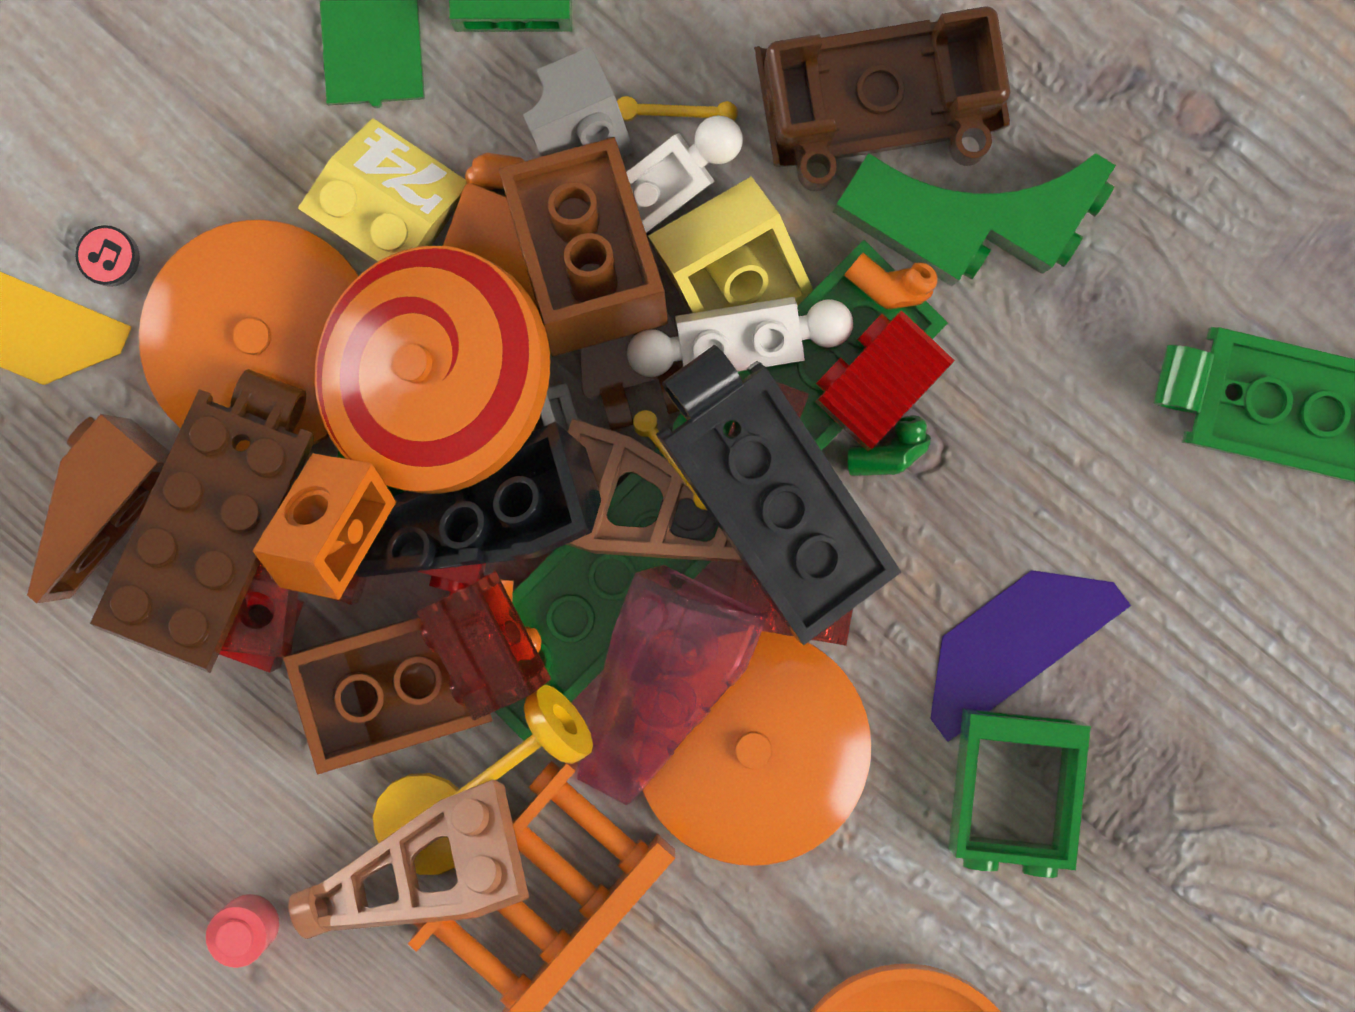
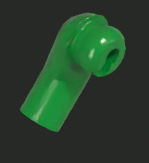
[848,415,931,476]

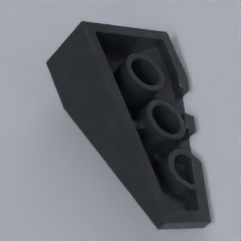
[355,421,601,577]

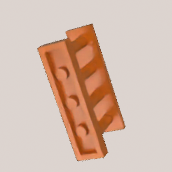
[408,761,675,1012]

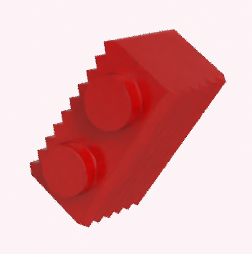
[815,310,955,451]

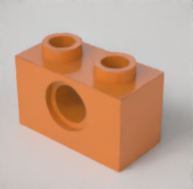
[253,453,397,600]

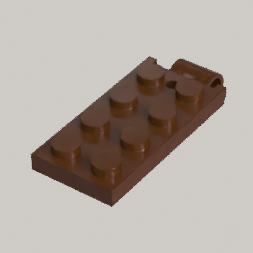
[90,369,314,673]

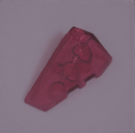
[577,565,768,805]

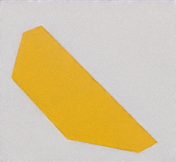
[0,272,132,385]

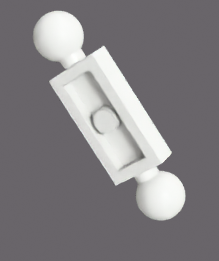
[626,115,743,234]
[627,297,853,377]

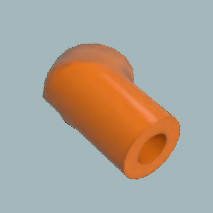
[844,252,937,309]

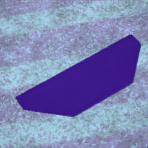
[930,570,1131,742]

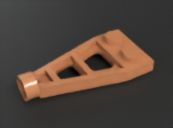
[566,419,743,563]
[288,780,529,939]

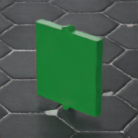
[320,0,425,108]

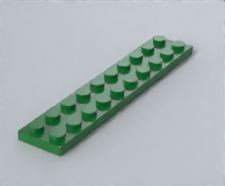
[469,240,948,741]

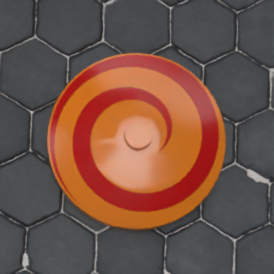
[315,246,550,494]

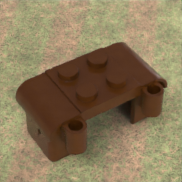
[754,6,1011,191]

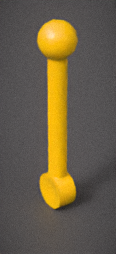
[617,96,738,122]
[633,410,707,510]

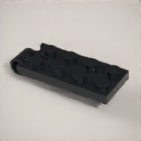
[656,345,901,645]

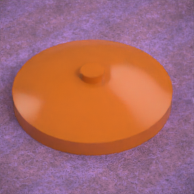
[139,220,360,451]
[634,627,871,866]

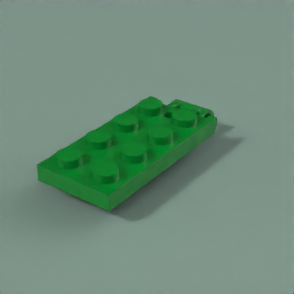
[1153,327,1355,484]

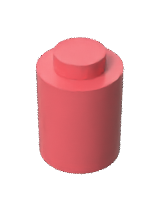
[206,894,279,968]

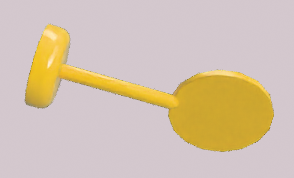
[373,684,593,875]

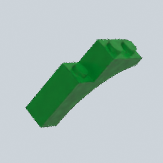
[833,153,1116,286]

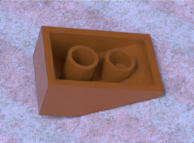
[499,137,668,357]
[27,414,170,604]
[283,606,493,775]

